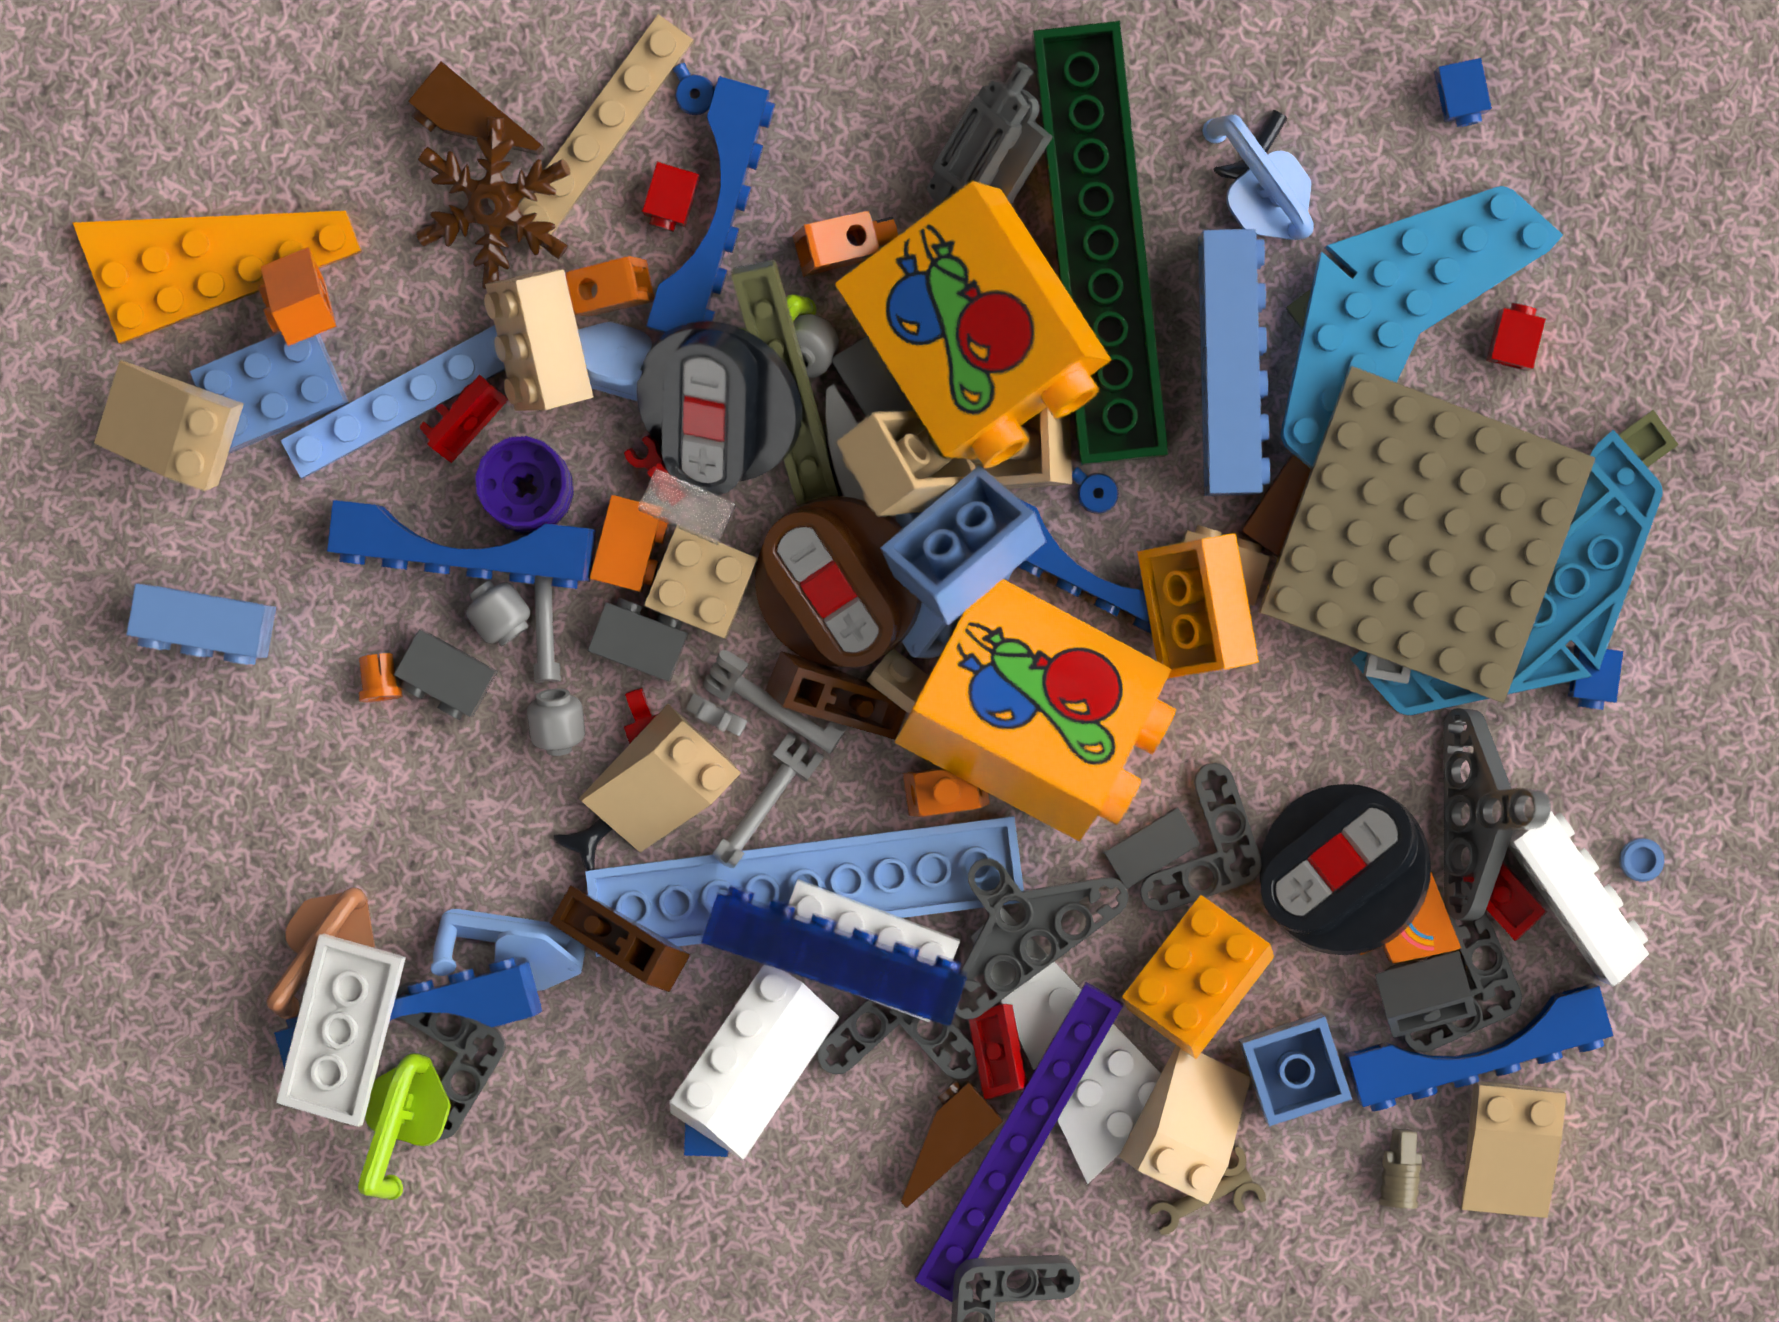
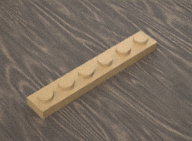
[509,14,694,250]

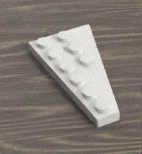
[971,907,1161,1184]

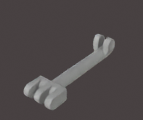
[519,535,561,683]
[703,650,847,754]
[712,732,824,869]

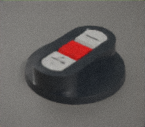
[637,321,802,497]
[1260,784,1431,955]

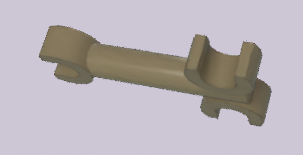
[1148,1145,1266,1235]

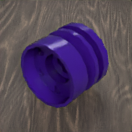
[475,436,574,534]

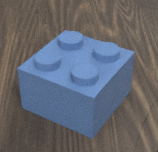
[1239,1013,1352,1126]

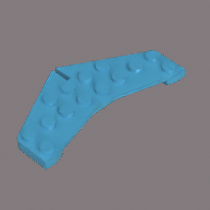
[1281,186,1563,469]
[1351,429,1663,716]

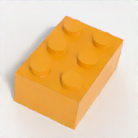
[1122,895,1274,1059]

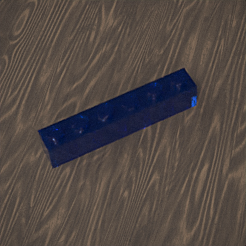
[701,885,967,1026]

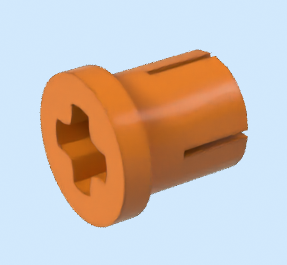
[358,653,403,702]

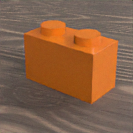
[258,247,337,346]
[590,495,669,592]

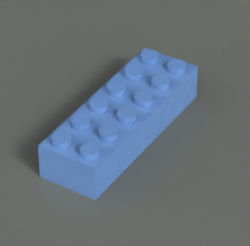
[1198,229,1270,496]

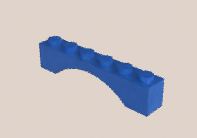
[647,76,775,334]
[1017,499,1152,634]
[327,500,596,589]
[274,957,543,1070]
[1345,983,1614,1111]

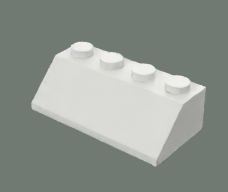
[1508,812,1649,987]
[670,960,839,1160]

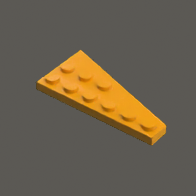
[72,211,362,344]

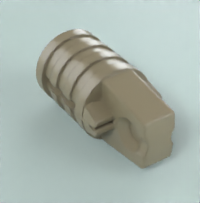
[1379,1129,1422,1209]

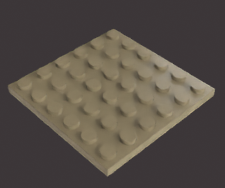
[1258,366,1596,703]

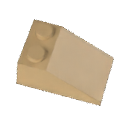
[94,360,244,491]
[971,407,1072,489]
[579,704,741,852]
[1119,1045,1251,1204]
[1461,1081,1566,1218]

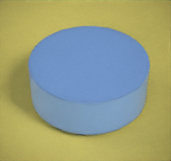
[1619,838,1664,882]

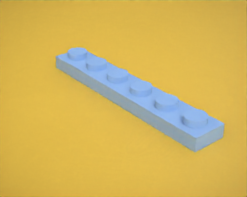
[280,325,505,479]

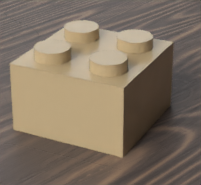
[644,525,758,639]

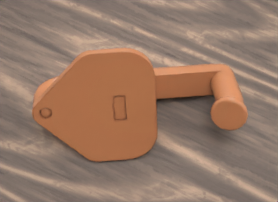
[266,888,375,1019]

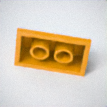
[1137,533,1259,679]

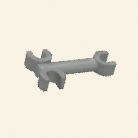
[686,694,748,737]

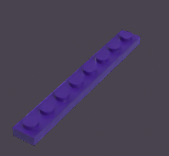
[915,982,1123,1302]

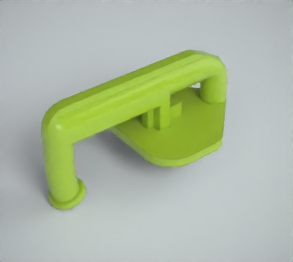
[358,1053,451,1200]

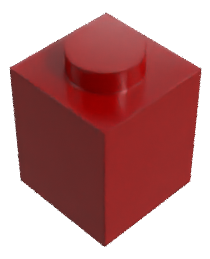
[642,162,700,232]
[1486,303,1546,372]

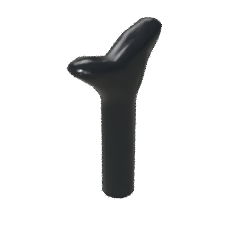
[1214,110,1288,180]
[554,818,613,871]

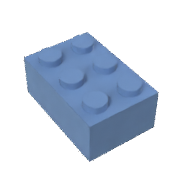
[190,333,349,453]
[881,465,1046,625]
[127,583,276,665]

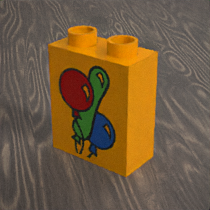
[835,181,1111,468]
[894,579,1177,842]

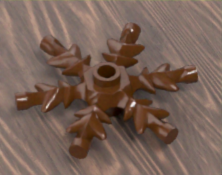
[416,116,571,289]

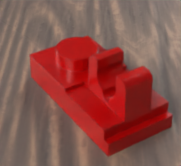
[420,374,508,463]
[1463,861,1548,941]
[968,1004,1028,1099]

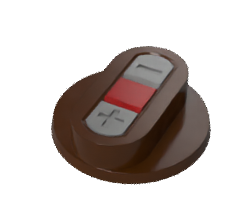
[755,496,922,667]

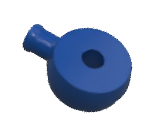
[673,63,715,115]
[1072,467,1119,514]

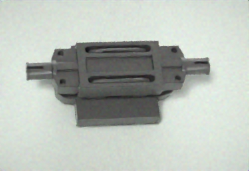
[926,62,1053,215]

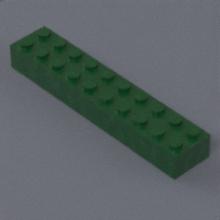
[1032,21,1168,466]

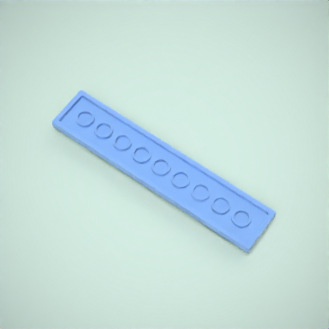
[585,816,1024,957]

